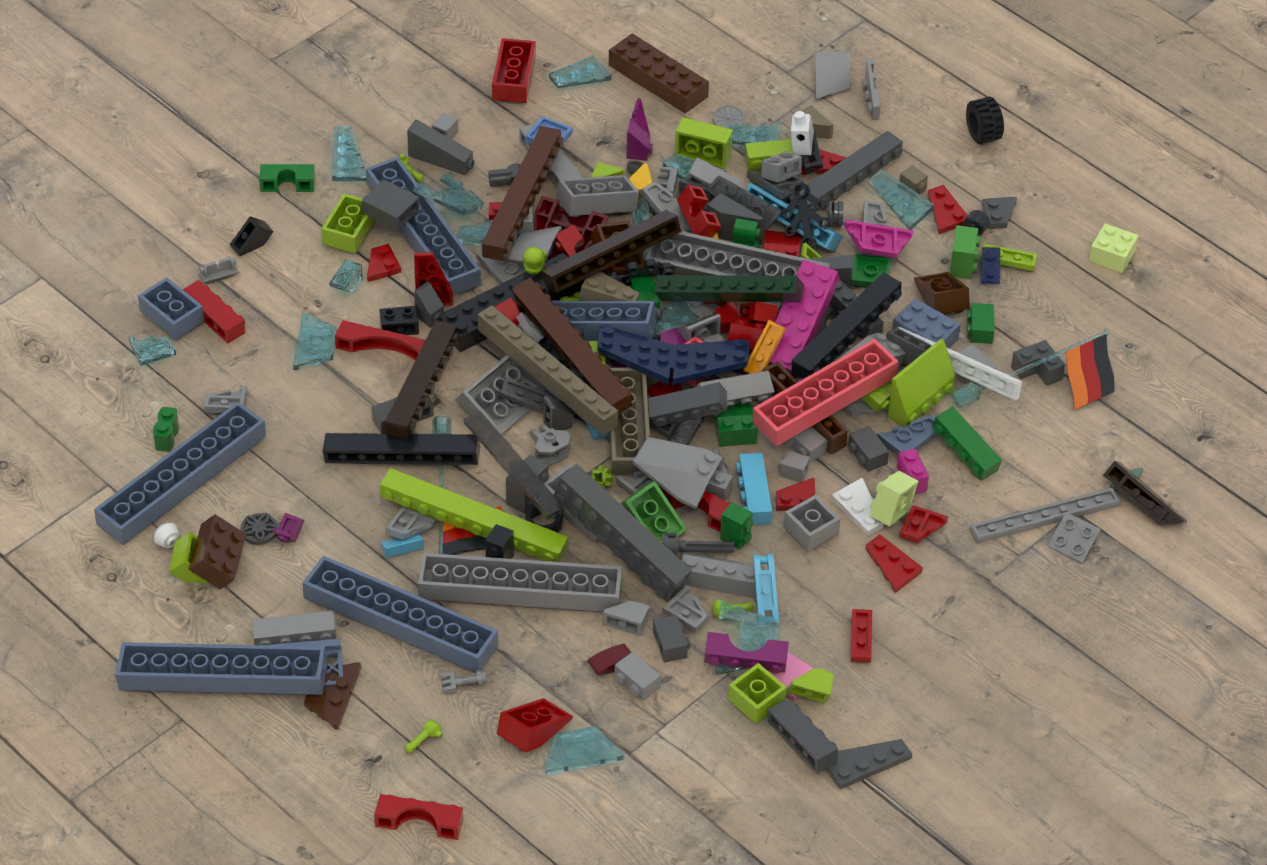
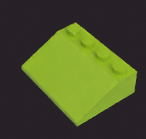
[888,339,955,427]

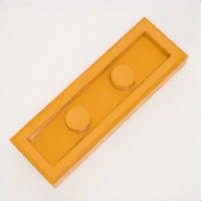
[743,320,786,374]

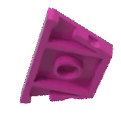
[844,220,914,259]

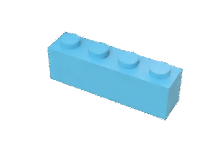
[736,453,772,525]

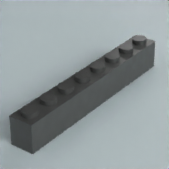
[788,131,903,212]

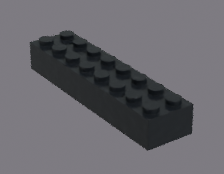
[439,253,584,352]

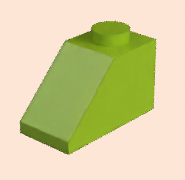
[787,668,834,703]

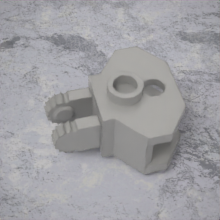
[529,423,571,465]

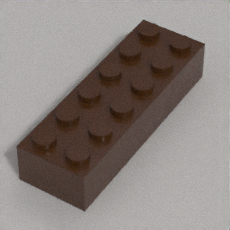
[609,33,709,114]

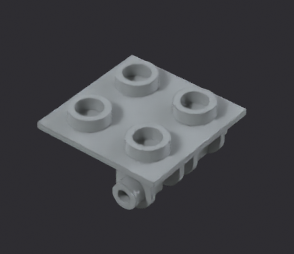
[1047,512,1101,563]

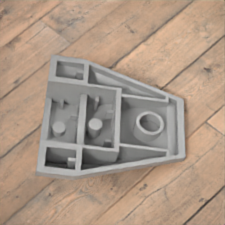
[632,437,724,509]

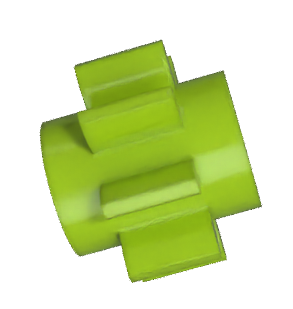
[592,465,615,489]

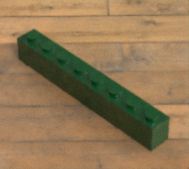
[654,275,804,302]

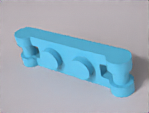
[752,553,779,627]

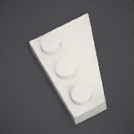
[831,478,884,536]

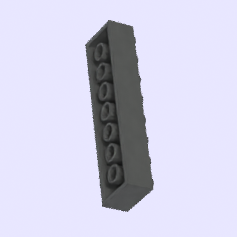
[553,464,692,602]

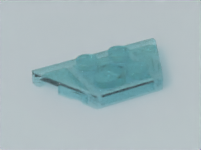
[293,313,337,370]
[545,726,624,775]

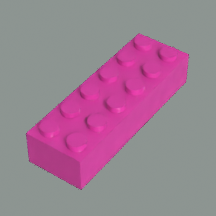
[767,259,840,378]

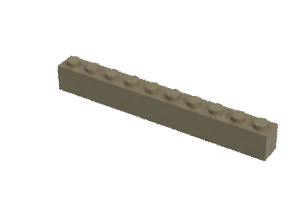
[478,305,618,436]

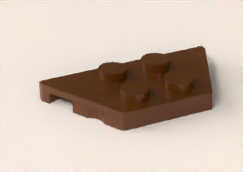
[304,662,361,730]

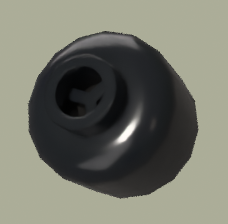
[963,210,990,236]

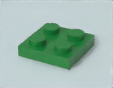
[851,254,891,287]

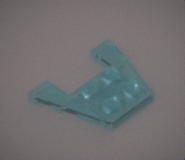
[413,172,484,216]
[715,600,780,675]

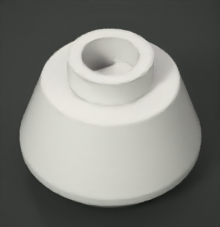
[154,523,180,549]

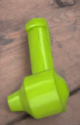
[398,154,423,183]
[712,600,754,620]
[405,719,443,753]

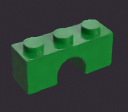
[259,164,315,192]

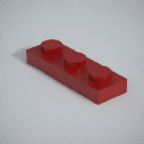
[851,609,872,663]

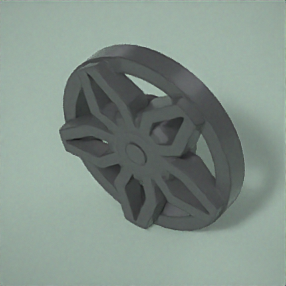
[240,513,278,544]

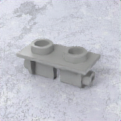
[198,256,239,283]

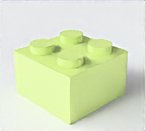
[1089,223,1139,273]
[870,471,919,527]

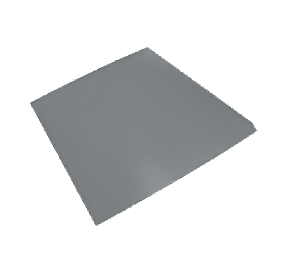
[815,51,850,101]
[508,226,562,265]

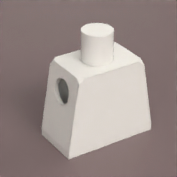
[791,111,814,155]

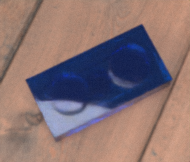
[981,247,1000,284]

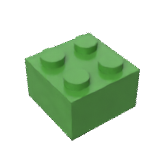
[950,225,981,279]

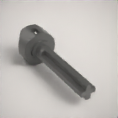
[661,533,735,556]

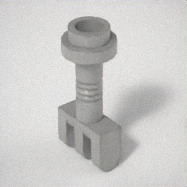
[440,669,487,695]

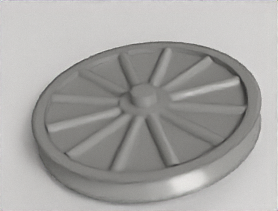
[713,105,745,132]

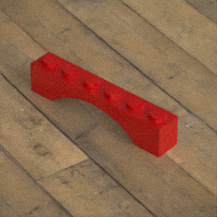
[335,320,449,374]

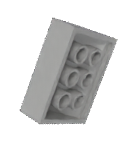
[455,355,549,436]

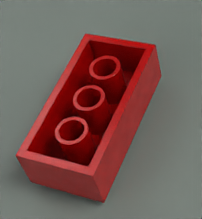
[492,38,536,103]

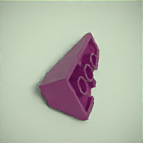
[626,98,653,161]

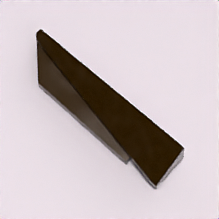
[1102,461,1187,525]

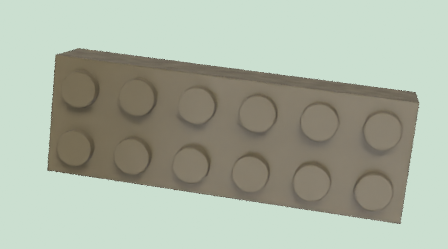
[610,368,650,474]

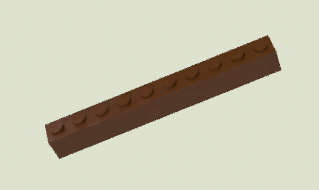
[482,126,564,261]
[512,278,632,414]

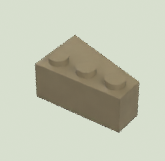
[579,272,639,301]

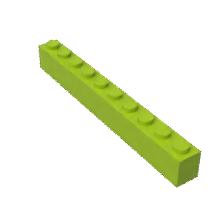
[380,468,569,562]

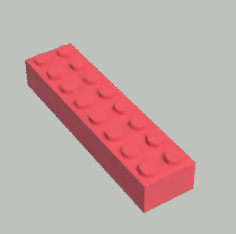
[753,339,899,447]

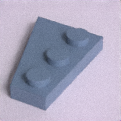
[877,415,937,454]

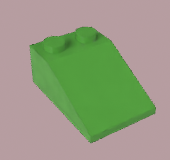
[620,481,687,542]

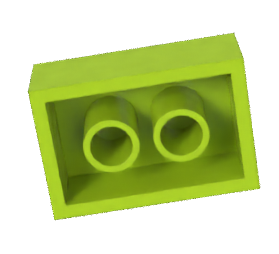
[675,117,733,169]
[321,193,376,254]

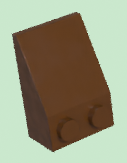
[914,272,970,315]

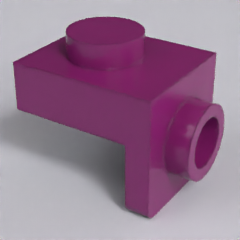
[273,513,304,543]

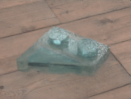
[128,336,176,366]

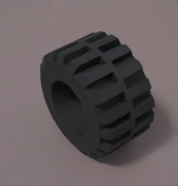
[966,96,1004,144]

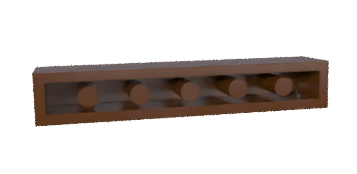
[763,361,848,454]

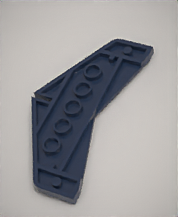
[597,326,750,385]

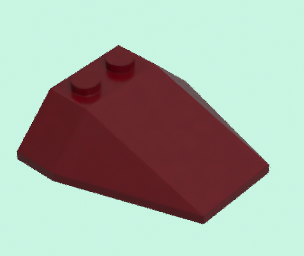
[534,195,609,261]

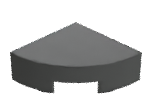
[823,306,836,324]

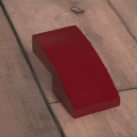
[587,644,631,675]

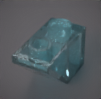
[329,259,363,292]

